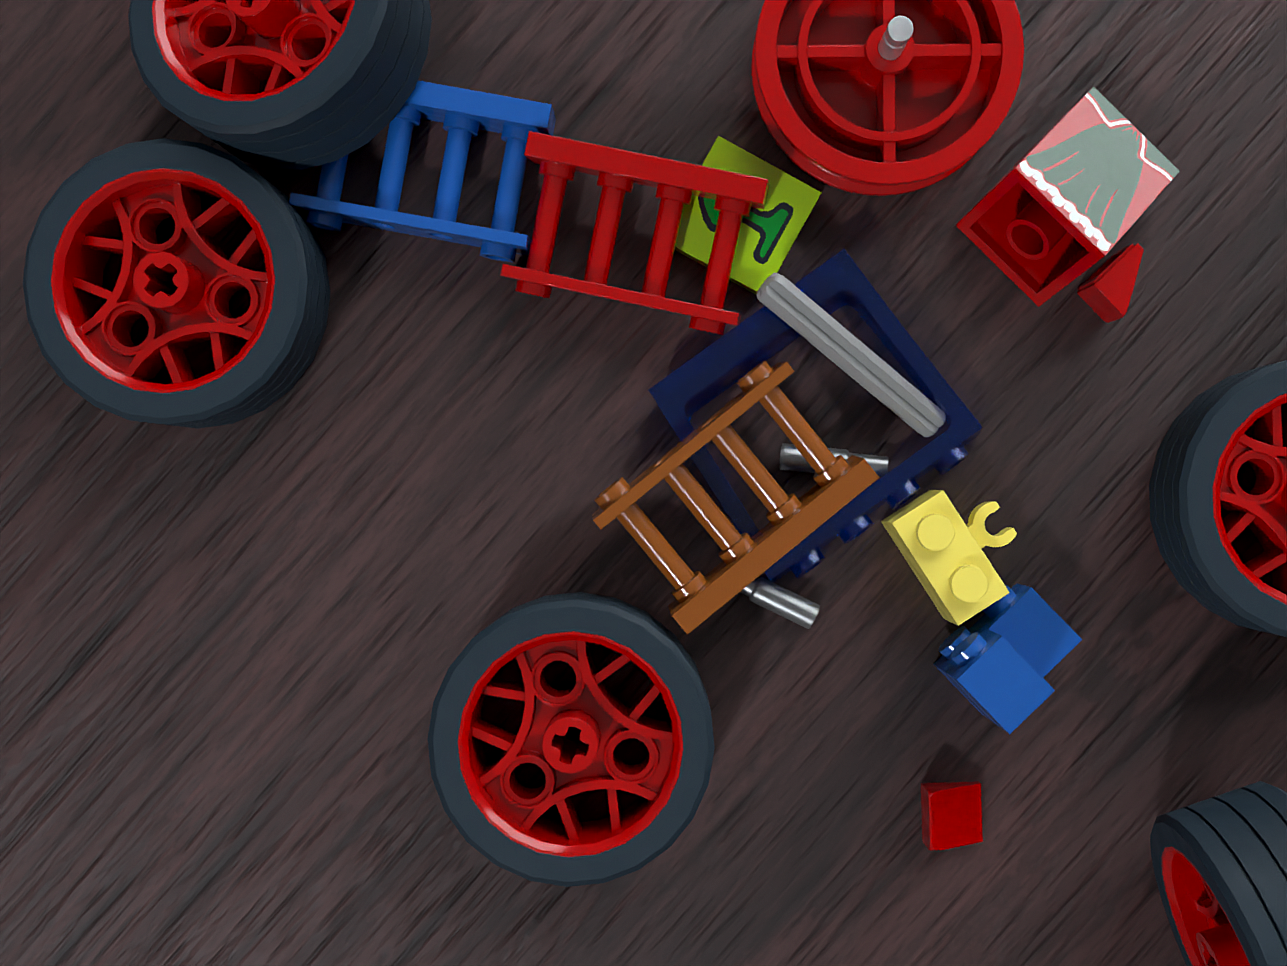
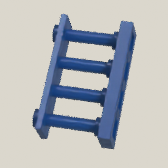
[289,81,556,262]

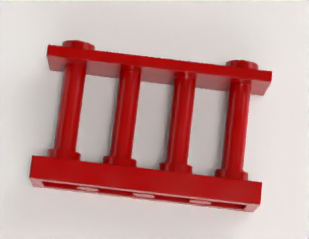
[500,131,769,335]

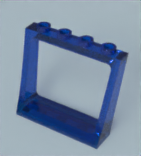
[648,249,983,583]

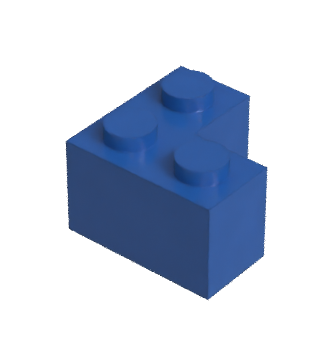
[933,583,1082,734]

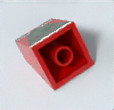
[956,87,1180,307]

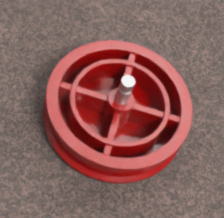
[751,0,1024,196]

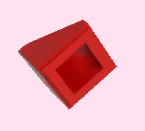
[1077,243,1144,323]
[921,781,983,851]

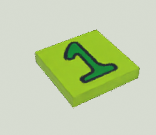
[675,136,822,294]

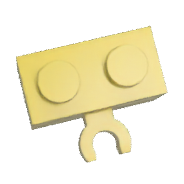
[881,490,1017,626]

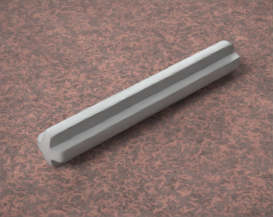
[756,273,946,438]

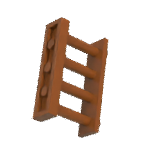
[592,360,880,635]

